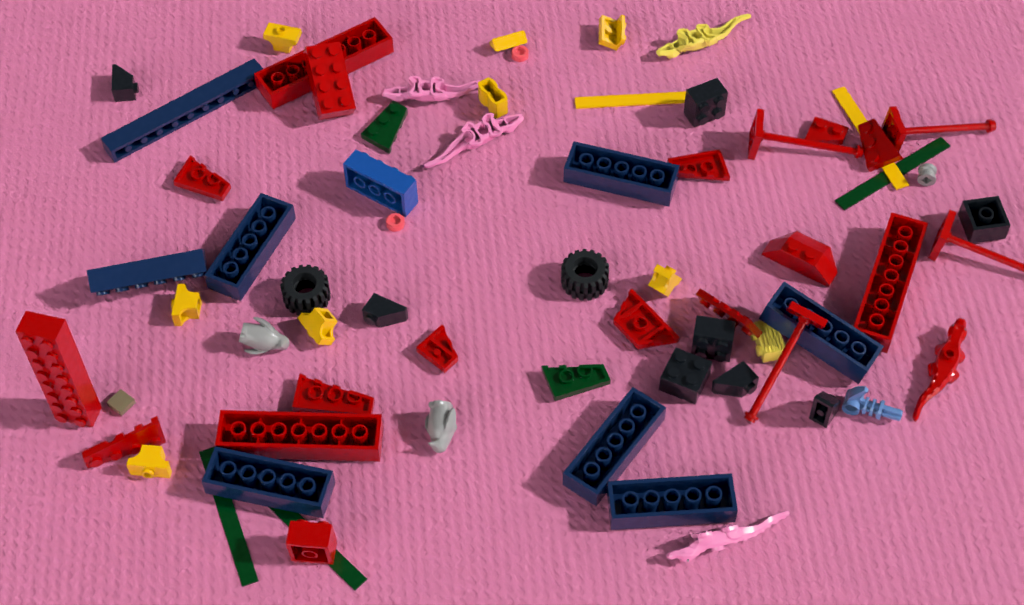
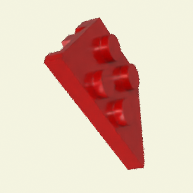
[613,289,680,349]

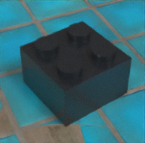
[684,78,728,127]
[958,196,1010,243]
[691,315,736,362]
[659,347,712,405]

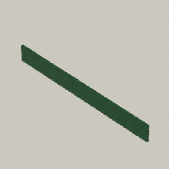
[835,137,951,211]
[199,447,259,587]
[269,507,367,590]

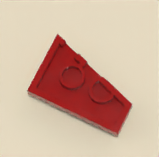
[858,119,904,172]
[667,149,730,181]
[173,155,231,201]

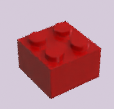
[286,519,337,565]

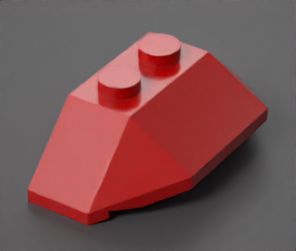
[761,231,838,288]

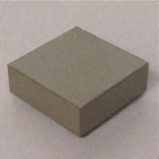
[106,389,136,416]

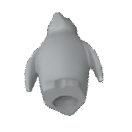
[239,317,290,354]
[425,400,457,453]

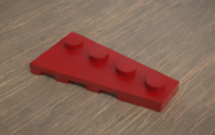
[696,288,763,338]
[292,374,375,414]
[81,416,166,468]

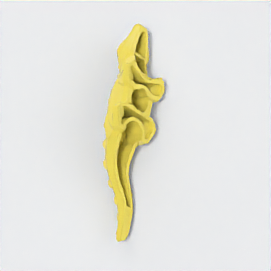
[656,14,751,59]

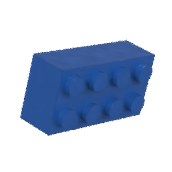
[343,149,418,217]

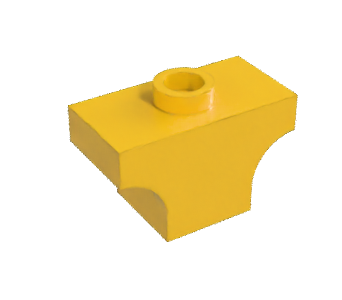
[263,22,302,53]
[648,264,682,297]
[171,284,202,326]
[297,308,338,345]
[126,445,172,478]

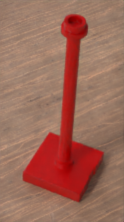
[881,106,996,152]
[747,109,864,160]
[928,210,1024,272]
[744,301,828,423]

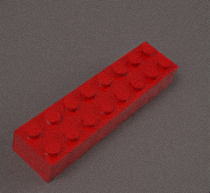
[254,17,394,109]
[854,212,928,353]
[15,311,102,428]
[215,410,383,462]

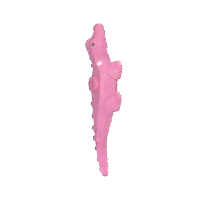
[382,76,481,103]
[424,113,524,168]
[667,511,789,562]

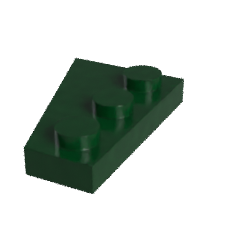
[361,100,408,154]
[541,364,611,401]

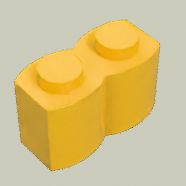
[478,77,508,119]

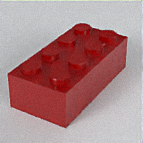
[303,41,356,120]

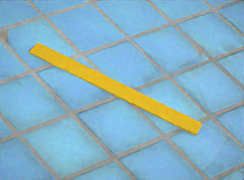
[832,86,909,190]
[575,91,686,109]

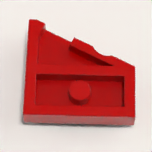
[805,117,849,145]
[416,325,458,373]

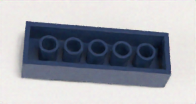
[563,141,680,206]
[204,193,296,301]
[86,249,208,296]
[758,282,884,384]
[562,387,666,506]
[202,446,335,518]
[607,473,738,530]

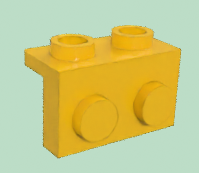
[599,15,626,51]

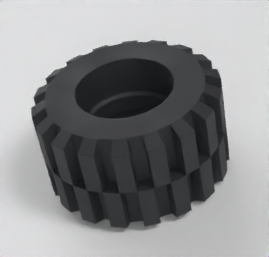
[561,249,609,301]
[280,264,331,316]

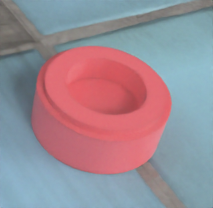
[511,45,529,62]
[386,213,405,232]

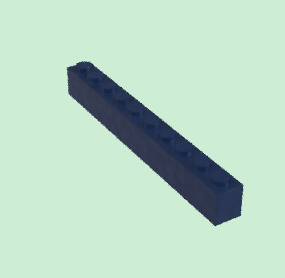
[101,59,263,163]

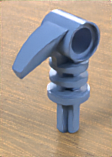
[842,386,903,421]

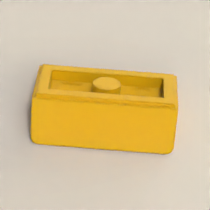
[489,30,527,51]

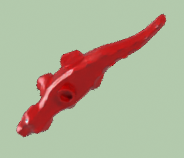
[913,318,967,422]

